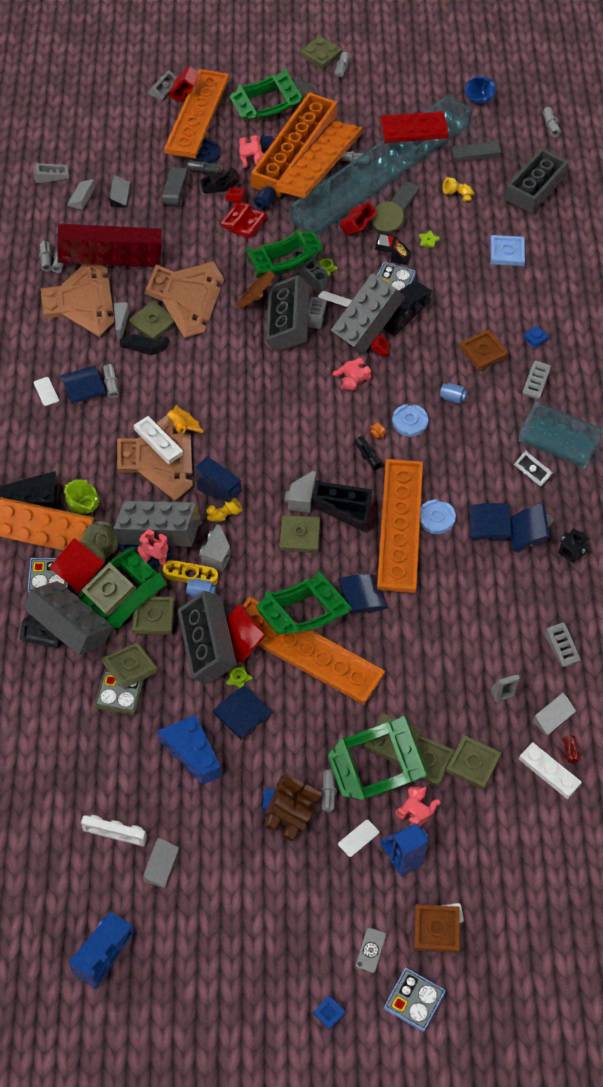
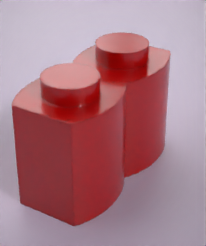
[169,66,199,102]
[340,202,376,235]

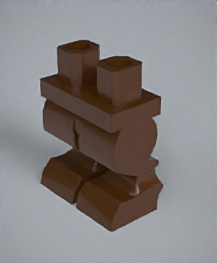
[264,773,323,841]

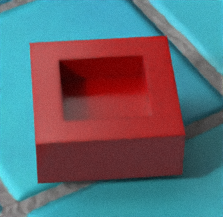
[225,188,246,203]
[371,334,389,357]

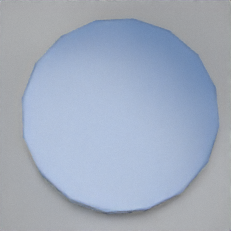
[392,404,428,437]
[420,499,456,534]

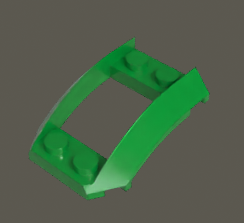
[230,68,304,120]
[246,229,322,278]
[78,547,167,630]
[256,571,352,635]
[328,716,428,800]

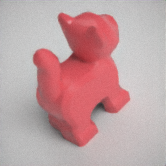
[239,135,264,169]
[333,357,371,390]
[137,529,169,566]
[396,786,441,828]

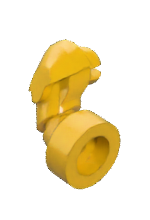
[443,177,475,202]
[206,498,243,522]

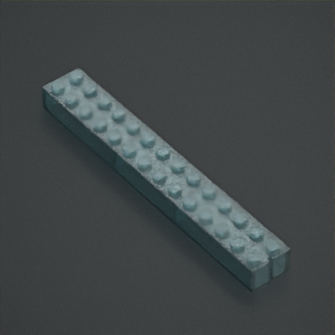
[290,94,472,235]

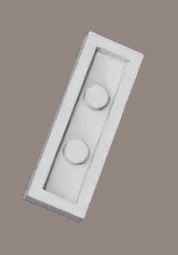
[134,416,183,465]
[519,742,582,799]
[81,815,147,847]

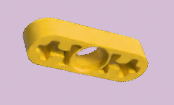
[163,560,218,586]

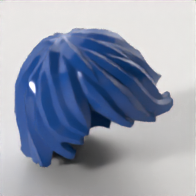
[464,76,496,104]

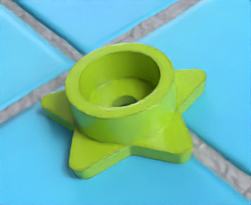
[418,231,440,248]
[318,259,338,276]
[227,666,252,688]

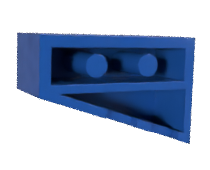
[157,715,222,785]
[379,823,429,877]
[69,912,134,989]

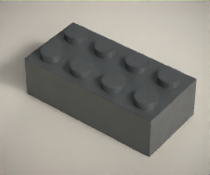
[504,148,569,213]
[331,273,405,355]
[266,275,309,352]
[113,501,201,547]
[23,581,112,655]
[178,591,237,684]

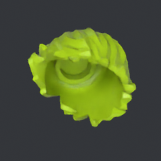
[64,479,100,514]

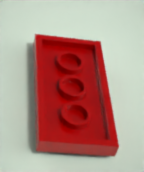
[380,111,449,143]

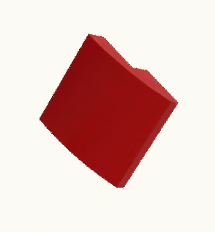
[220,202,267,238]
[49,538,105,592]
[226,604,267,663]

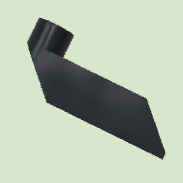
[120,334,170,356]

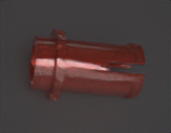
[562,735,581,763]

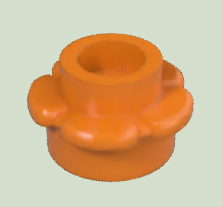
[370,423,387,439]

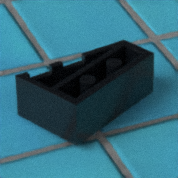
[383,281,432,336]
[0,471,58,509]
[313,481,372,533]

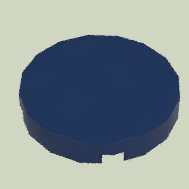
[189,139,220,163]

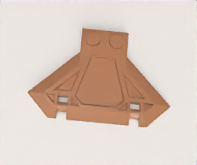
[144,261,224,338]
[40,264,115,337]
[117,414,193,501]

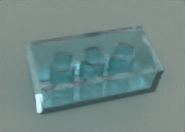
[519,402,603,468]

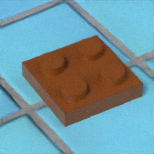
[236,270,275,309]
[459,329,509,371]
[414,904,460,953]

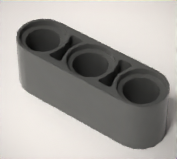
[162,166,188,207]
[292,248,328,292]

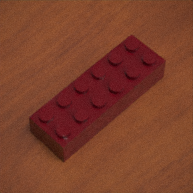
[57,224,162,267]

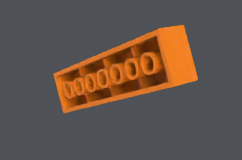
[251,92,337,198]

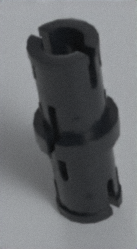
[354,436,383,471]

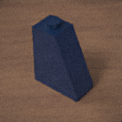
[195,456,242,502]

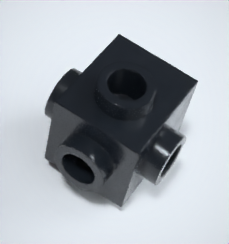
[558,528,590,563]

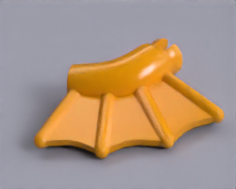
[167,405,204,433]

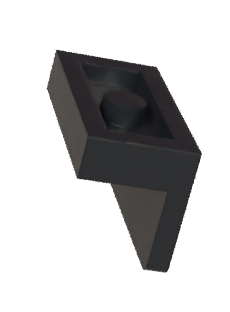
[19,615,60,648]

